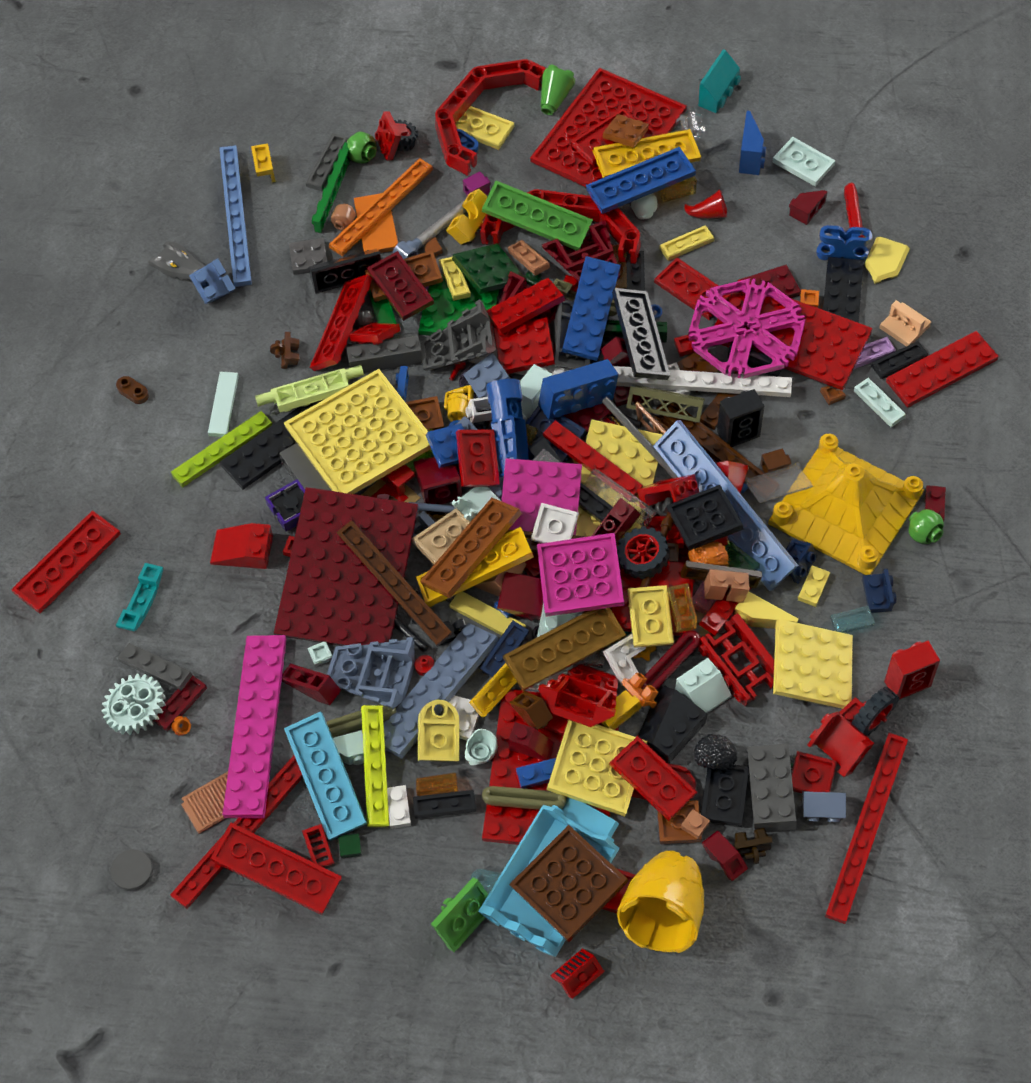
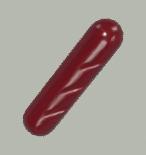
[641,630,701,690]

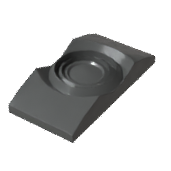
[553,300,590,369]

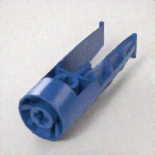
[486,379,528,477]

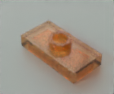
[416,773,458,796]

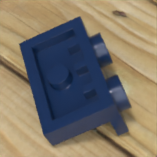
[786,539,817,584]
[862,568,897,613]

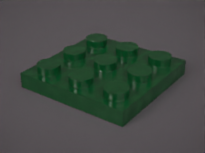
[452,243,525,294]

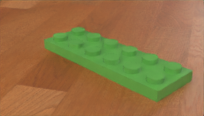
[482,181,593,251]

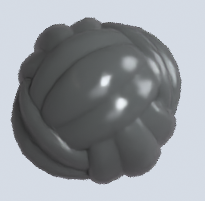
[356,311,374,327]

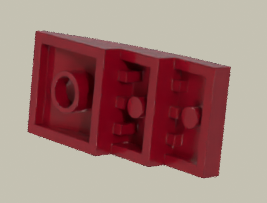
[497,572,544,621]

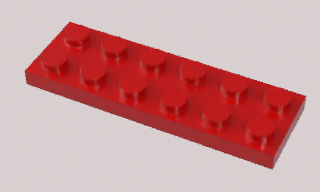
[310,274,373,371]
[886,330,998,408]
[11,510,121,614]
[210,822,342,915]

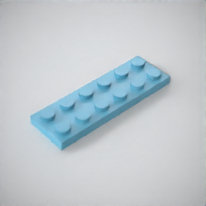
[284,711,367,841]

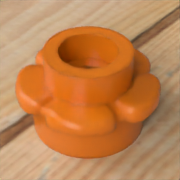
[171,716,191,736]

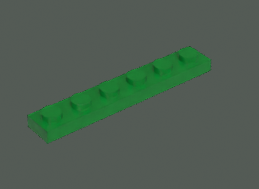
[312,142,351,233]

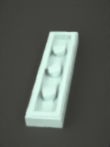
[208,372,239,437]

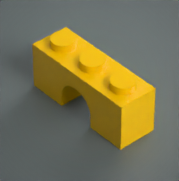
[446,189,487,244]

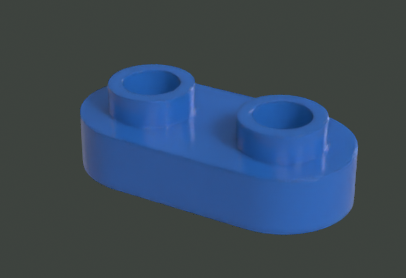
[457,129,479,153]

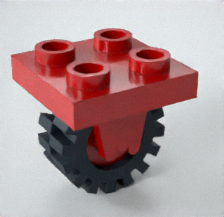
[375,111,418,161]

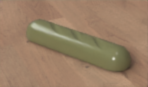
[326,704,396,738]
[482,786,566,810]

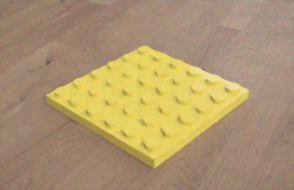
[284,369,431,494]

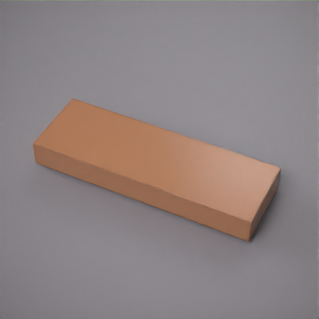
[507,240,550,276]

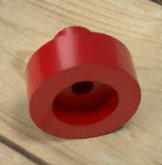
[415,655,434,676]

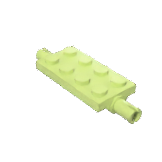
[255,365,364,412]

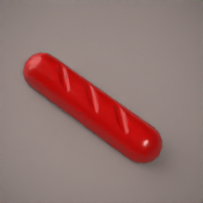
[844,182,865,238]

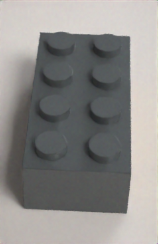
[747,744,797,832]

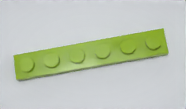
[171,411,273,488]

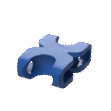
[816,226,872,261]

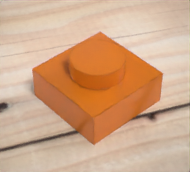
[800,289,819,308]

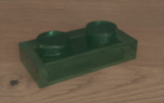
[725,541,760,571]

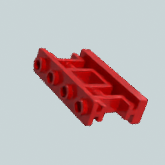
[698,613,774,706]

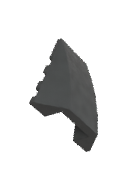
[421,300,496,371]

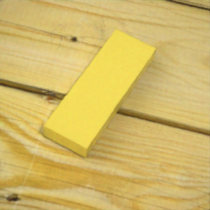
[659,225,714,261]
[439,257,471,301]

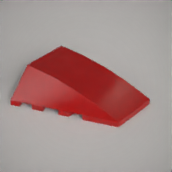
[538,664,618,727]

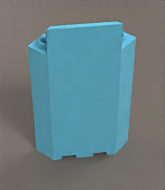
[478,797,620,957]

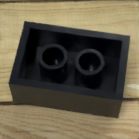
[717,389,765,447]

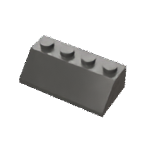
[346,331,423,373]

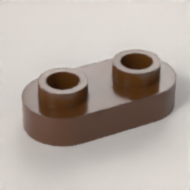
[116,376,149,404]

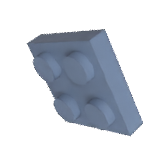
[463,353,511,398]

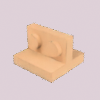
[880,300,931,346]

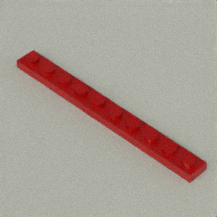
[825,733,908,924]
[170,755,303,909]

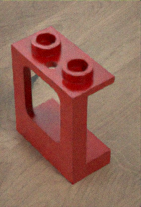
[637,474,699,508]

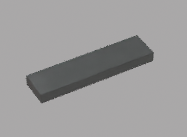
[306,133,348,191]

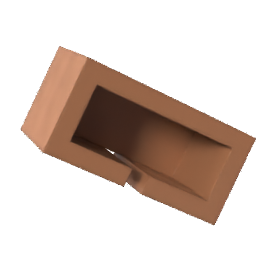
[704,569,749,603]

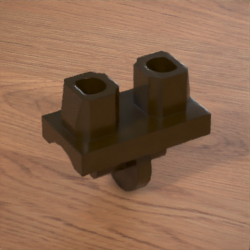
[734,828,773,864]

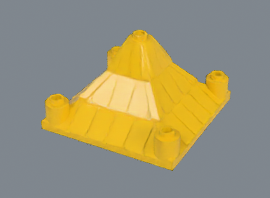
[768,434,924,575]

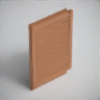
[181,771,228,834]

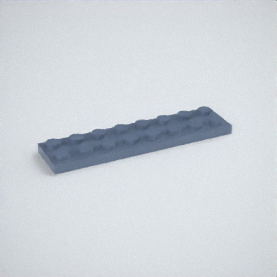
[384,623,499,758]

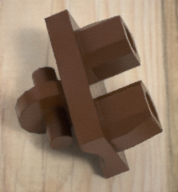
[270,332,299,369]

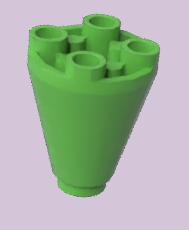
[540,65,575,115]

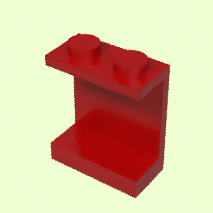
[807,711,874,777]

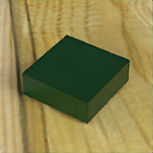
[338,834,362,858]

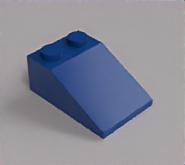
[739,111,766,175]

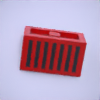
[550,948,605,999]

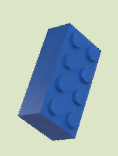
[538,359,619,420]

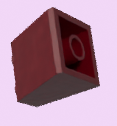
[413,457,462,505]

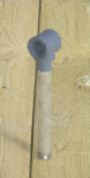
[393,201,466,259]

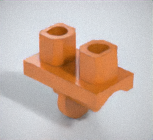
[621,673,658,708]

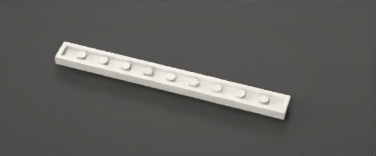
[613,366,792,397]

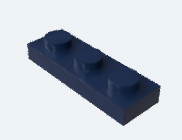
[480,620,529,677]

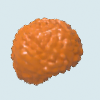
[688,542,729,566]

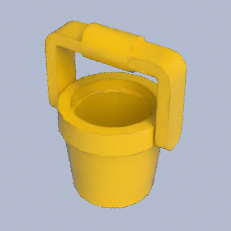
[444,385,474,422]

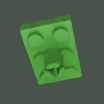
[431,877,488,953]

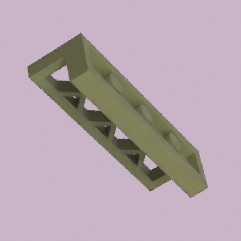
[626,384,705,422]

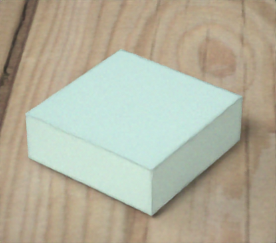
[308,642,332,667]

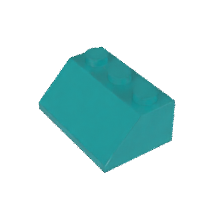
[698,49,741,113]

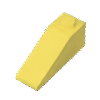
[734,592,799,629]

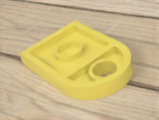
[418,700,459,762]

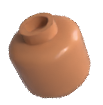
[331,204,356,230]

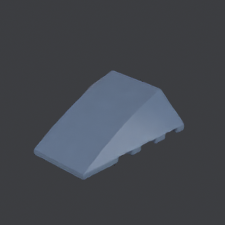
[327,637,415,709]

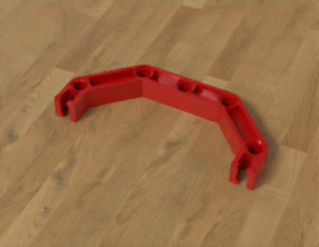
[435,59,546,176]
[480,189,641,264]

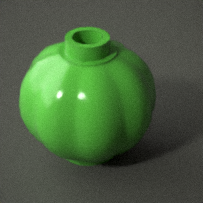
[347,131,377,164]
[908,509,944,544]

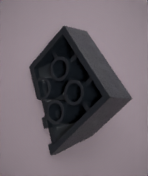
[638,686,707,763]

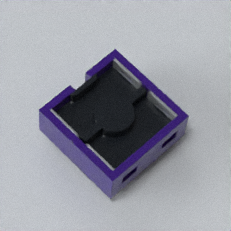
[265,479,305,532]

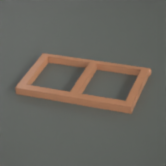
[636,402,666,434]

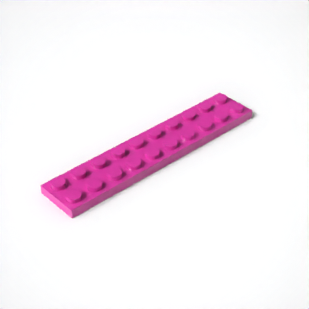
[222,635,287,818]

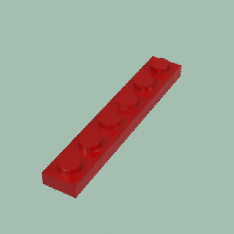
[543,420,643,502]

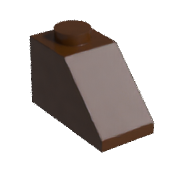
[509,691,553,730]

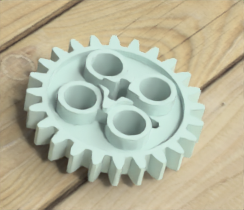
[102,674,166,735]

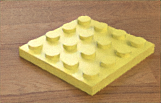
[773,619,853,709]
[546,720,647,817]

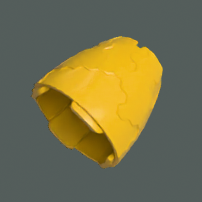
[617,851,704,953]

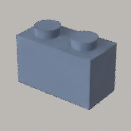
[802,792,846,822]

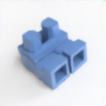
[189,258,236,304]

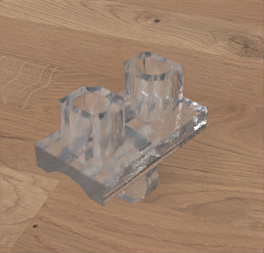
[676,106,705,137]

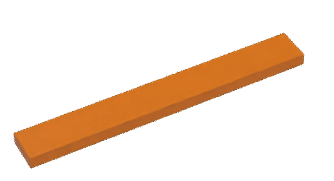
[329,158,433,257]

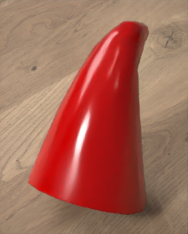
[684,189,727,219]

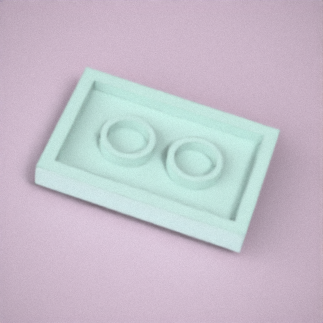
[772,137,835,186]

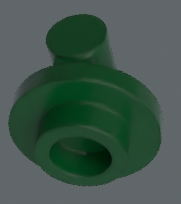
[524,271,543,286]

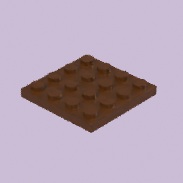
[509,825,629,942]

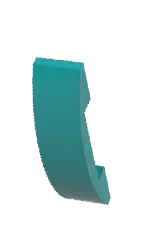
[116,563,163,632]

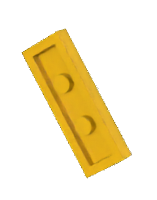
[469,663,517,717]

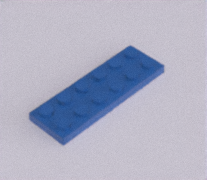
[586,147,696,214]
[562,256,620,361]

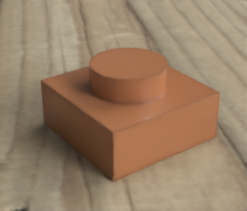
[681,809,710,839]

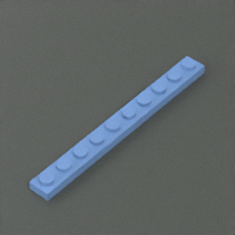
[220,145,252,287]

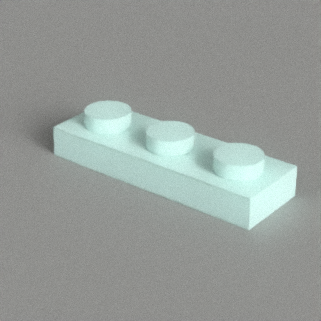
[854,378,906,427]

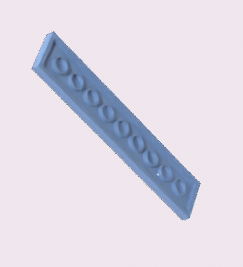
[653,420,799,591]

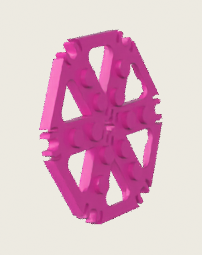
[688,279,805,379]

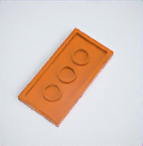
[353,193,398,253]

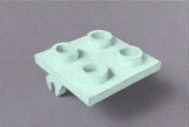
[452,487,501,522]

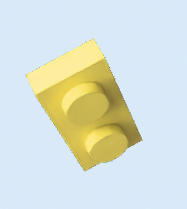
[798,565,830,607]

